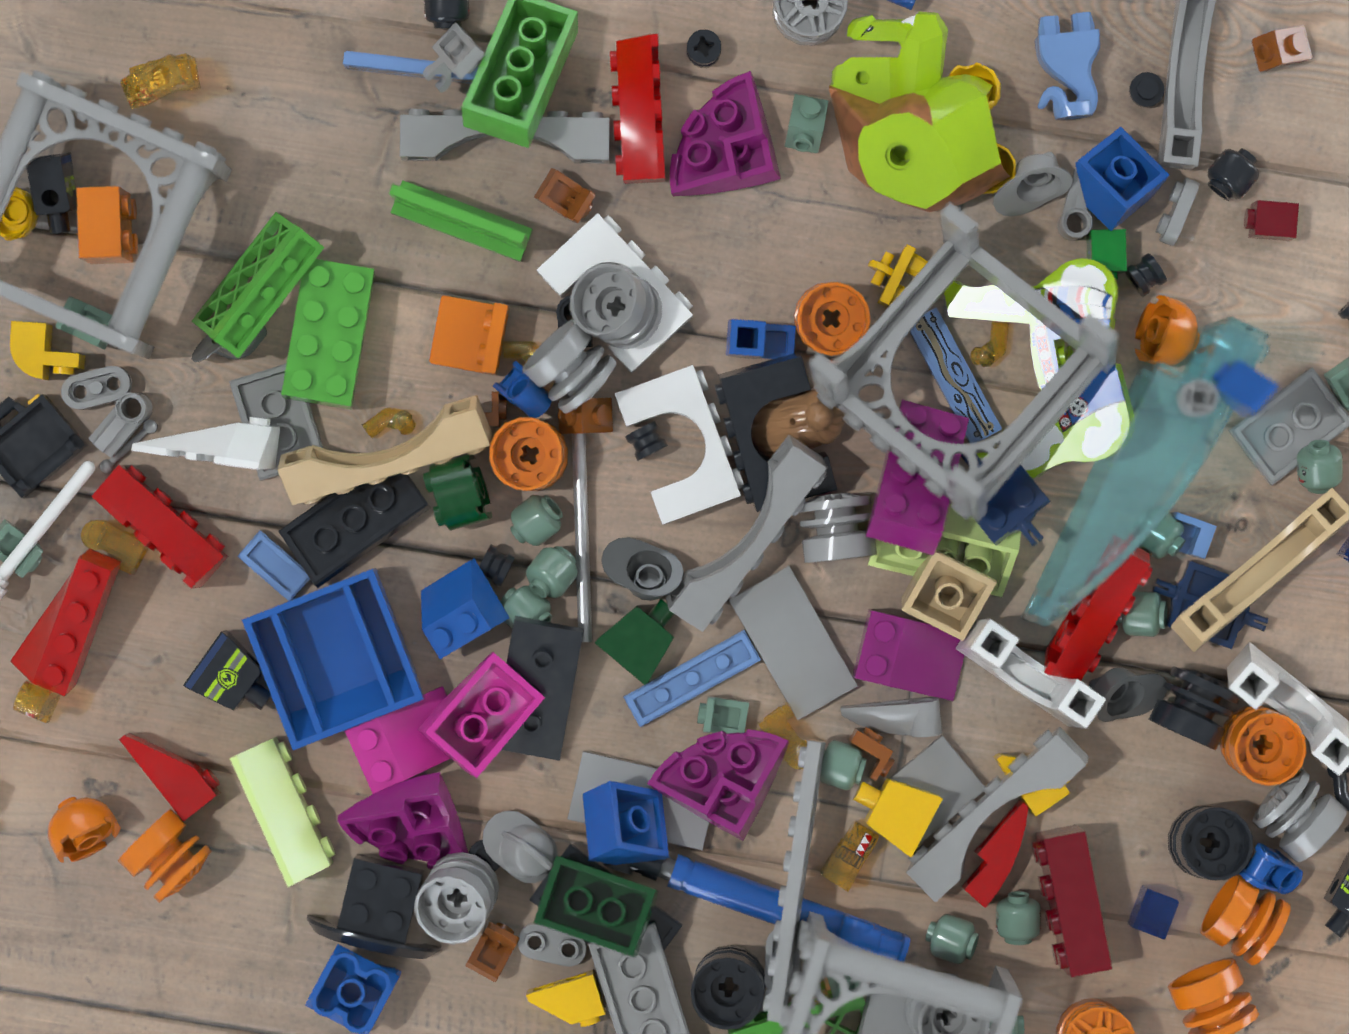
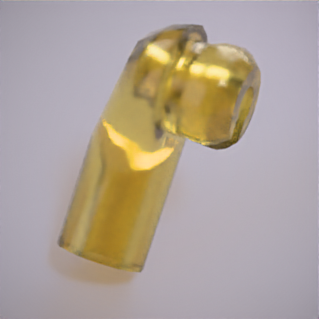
[970,322,1009,367]
[503,341,539,362]
[362,407,416,438]

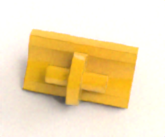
[867,244,928,307]

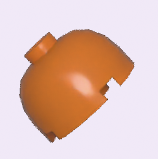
[1135,295,1200,367]
[48,797,121,863]

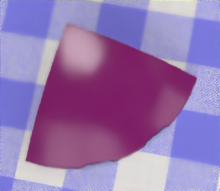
[670,71,781,197]
[647,730,789,841]
[337,772,468,869]

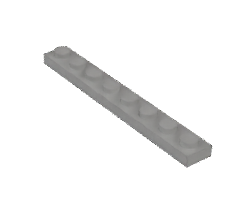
[763,740,826,1023]

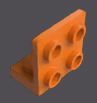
[429,295,510,376]

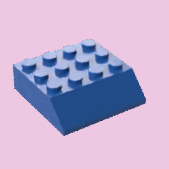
[242,568,424,750]

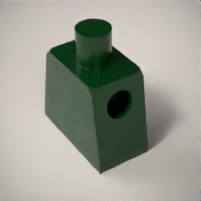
[595,599,675,685]

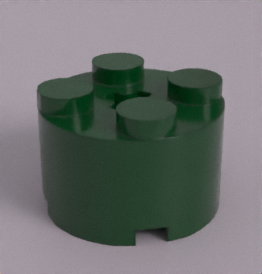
[423,453,492,531]

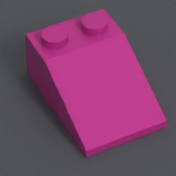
[417,652,545,778]
[345,686,451,794]

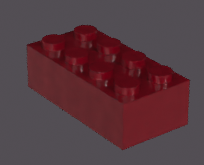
[1031,825,1112,978]

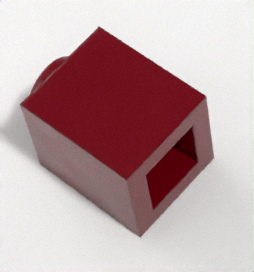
[1244,200,1299,241]

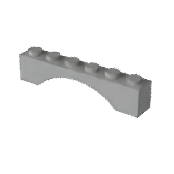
[1157,0,1216,170]
[400,109,610,164]
[666,435,827,632]
[906,726,1089,902]

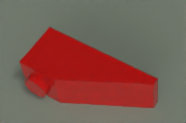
[119,733,221,822]

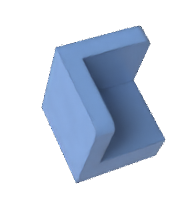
[1171,512,1217,559]

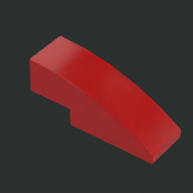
[961,800,1029,908]

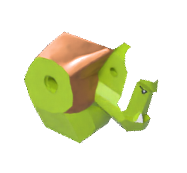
[829,11,1010,212]

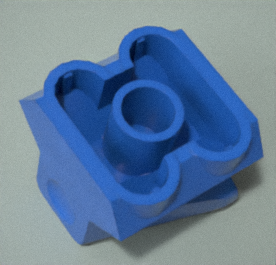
[305,944,401,1034]

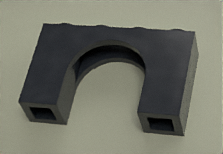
[714,352,837,512]

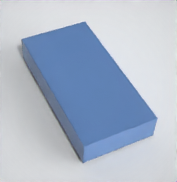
[237,530,310,601]

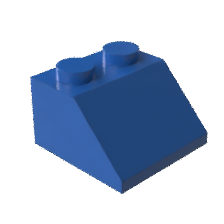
[1075,127,1170,231]
[421,558,510,659]
[582,781,669,865]

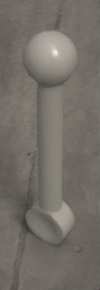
[100,420,158,473]

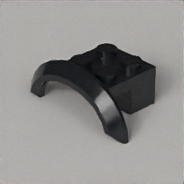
[307,854,441,959]

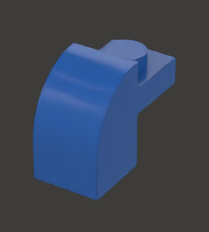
[726,319,796,360]

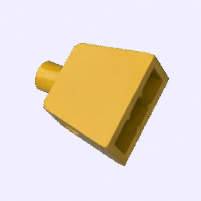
[853,778,943,858]

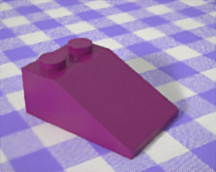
[852,609,964,701]

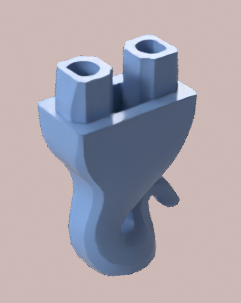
[1034,12,1100,120]

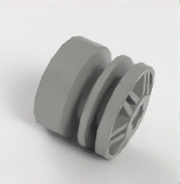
[773,0,848,46]
[570,263,662,349]
[522,319,617,413]
[799,493,877,563]
[1253,769,1347,863]
[414,852,499,944]
[904,972,990,1034]

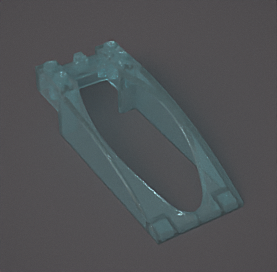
[1021,316,1270,627]

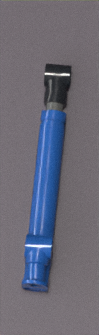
[603,854,910,962]

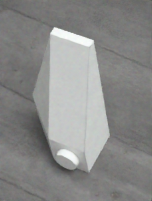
[131,417,280,470]

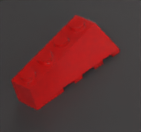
[610,33,665,184]
[91,464,228,589]
[1044,535,1153,681]
[10,548,122,697]

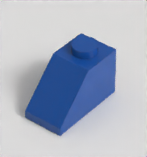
[1211,359,1279,417]

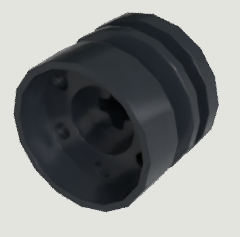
[1148,666,1240,750]
[1168,806,1253,881]
[690,945,766,1030]

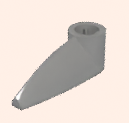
[840,697,942,737]

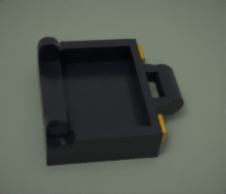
[0,394,88,498]

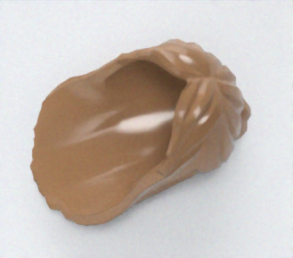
[751,388,844,459]

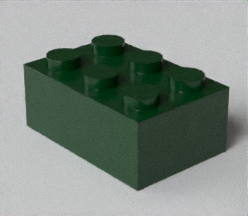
[533,856,659,958]

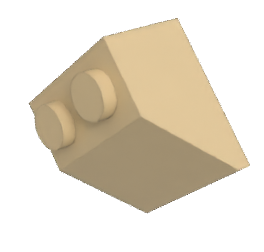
[902,550,997,641]

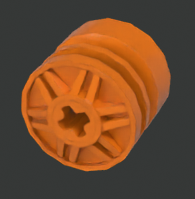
[794,282,871,356]
[489,417,568,491]
[1220,705,1307,786]
[118,809,212,903]
[1200,874,1291,966]
[1167,958,1259,1034]
[1056,999,1135,1034]

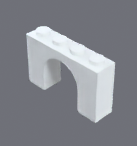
[537,213,693,373]
[615,365,744,525]
[955,619,1106,729]
[1227,642,1349,776]

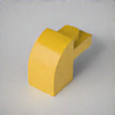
[10,321,85,381]

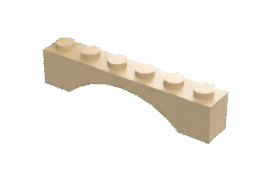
[277,395,491,506]
[1171,488,1349,652]

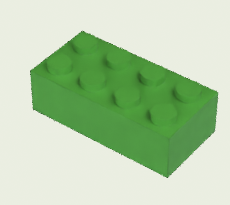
[461,0,578,148]
[281,259,375,410]

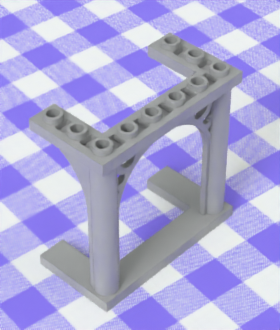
[0,70,232,359]
[809,202,1118,522]
[779,911,1022,1034]

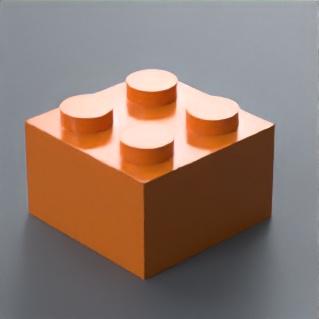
[77,186,138,264]

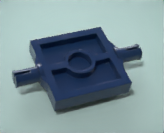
[960,454,1051,547]
[1152,561,1268,649]

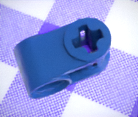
[493,360,552,418]
[1239,843,1303,894]

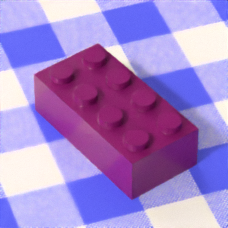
[866,400,969,555]

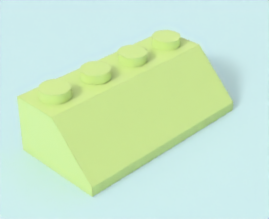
[868,504,1021,597]
[230,736,335,887]

